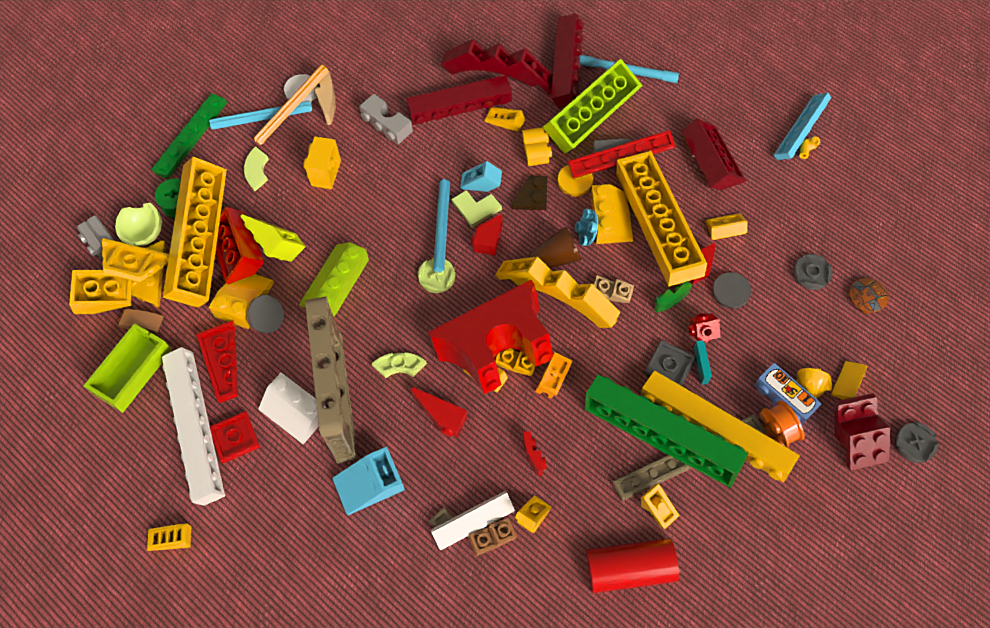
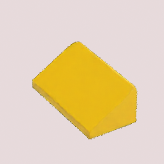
[705,213,747,240]
[831,361,868,400]

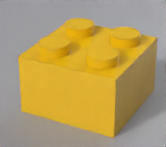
[303,136,341,189]

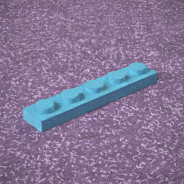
[774,93,831,160]

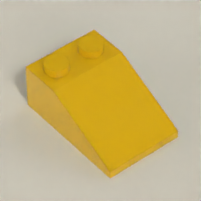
[69,270,132,314]
[209,274,274,329]

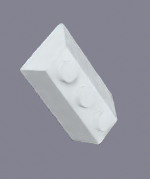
[259,373,326,444]

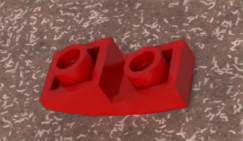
[523,431,546,476]

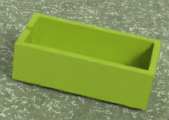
[84,323,172,413]

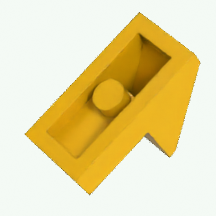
[641,483,679,529]
[515,495,551,533]

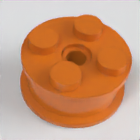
[759,400,804,448]

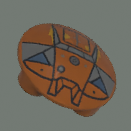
[848,278,889,314]

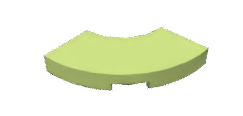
[244,147,269,191]
[371,352,427,378]

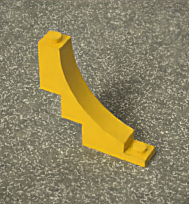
[495,257,620,328]

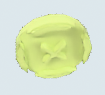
[418,258,455,293]

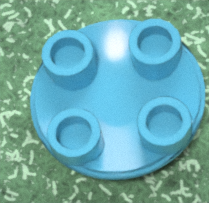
[575,208,598,246]

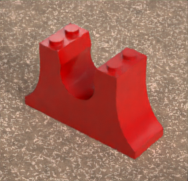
[428,280,553,394]

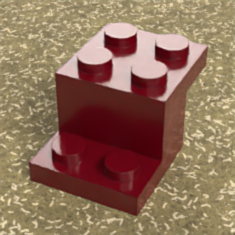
[834,393,890,471]

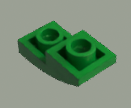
[654,281,692,313]

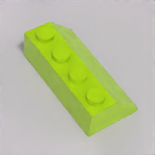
[299,242,369,317]

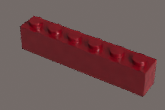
[551,13,584,108]
[406,75,512,125]

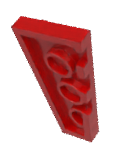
[196,321,238,404]

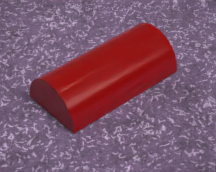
[585,538,679,594]

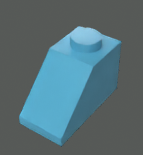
[460,161,502,192]

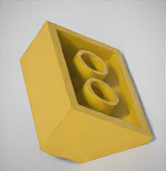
[591,184,633,244]

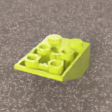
[241,214,306,262]

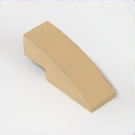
[314,70,335,125]

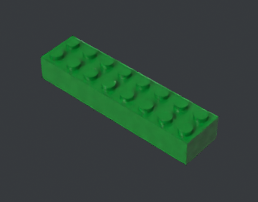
[585,375,749,488]

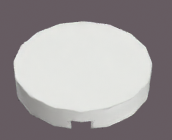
[284,74,318,103]

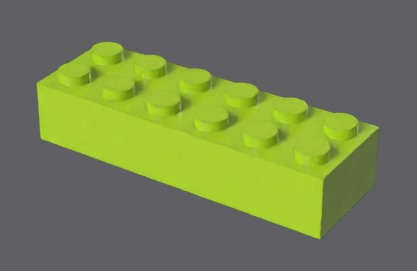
[543,59,643,154]

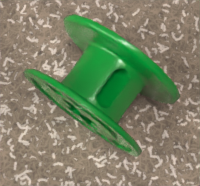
[155,178,181,218]

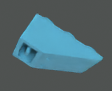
[332,447,405,516]

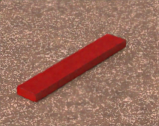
[567,130,676,179]

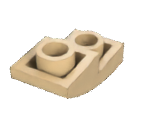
[593,275,634,303]

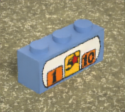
[754,363,822,425]

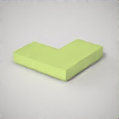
[452,190,502,228]

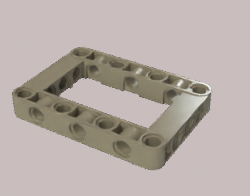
[305,296,358,464]

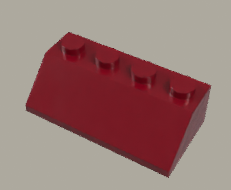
[681,118,746,190]

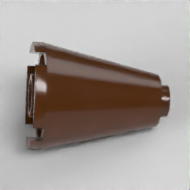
[529,227,581,268]

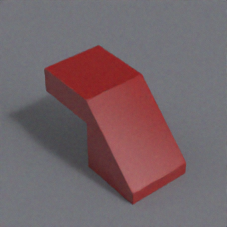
[690,243,716,285]

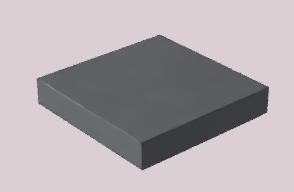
[644,340,696,386]

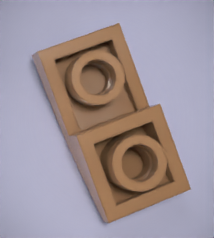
[118,309,164,335]
[468,518,517,556]

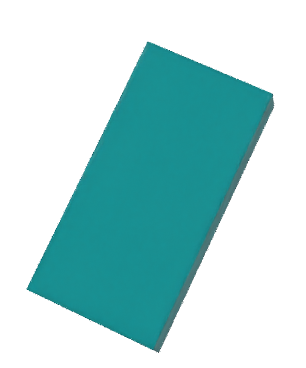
[693,341,712,385]

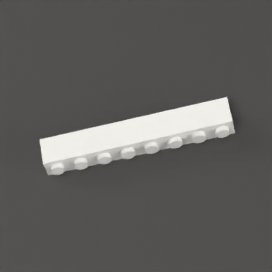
[162,347,225,506]

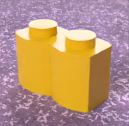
[522,127,552,166]

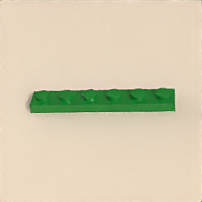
[151,93,227,180]

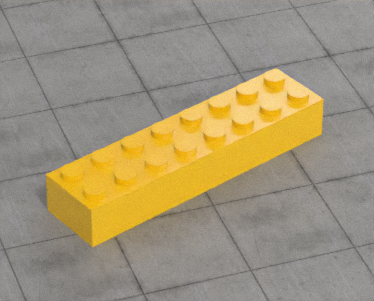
[616,151,707,287]
[163,157,227,308]

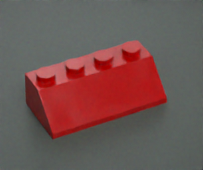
[215,207,264,284]

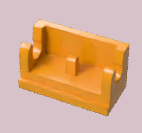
[535,352,572,398]

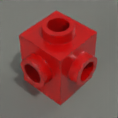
[688,313,721,343]

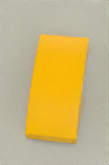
[495,349,536,376]

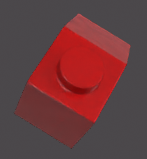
[471,215,503,256]

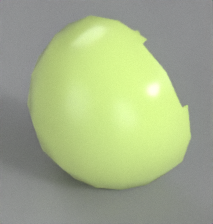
[115,203,162,247]

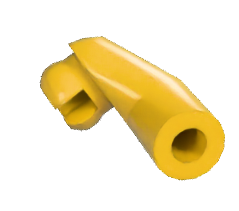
[799,136,820,159]

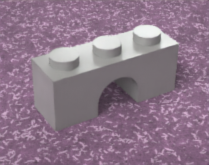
[359,94,413,145]

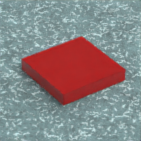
[210,411,260,464]

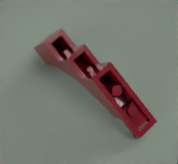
[441,39,553,95]

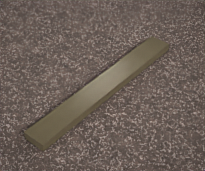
[612,414,765,502]

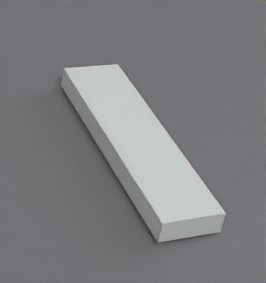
[431,491,515,550]

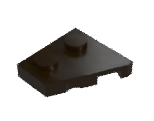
[512,176,548,211]

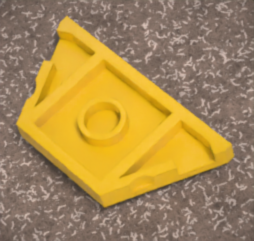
[102,238,169,282]
[131,241,167,307]

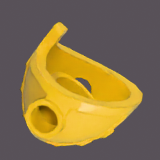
[796,368,832,399]

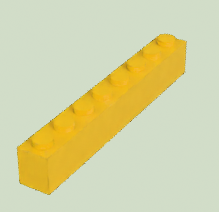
[641,370,800,483]

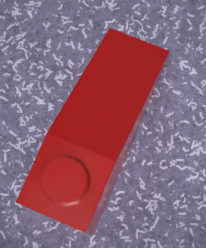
[411,387,468,438]

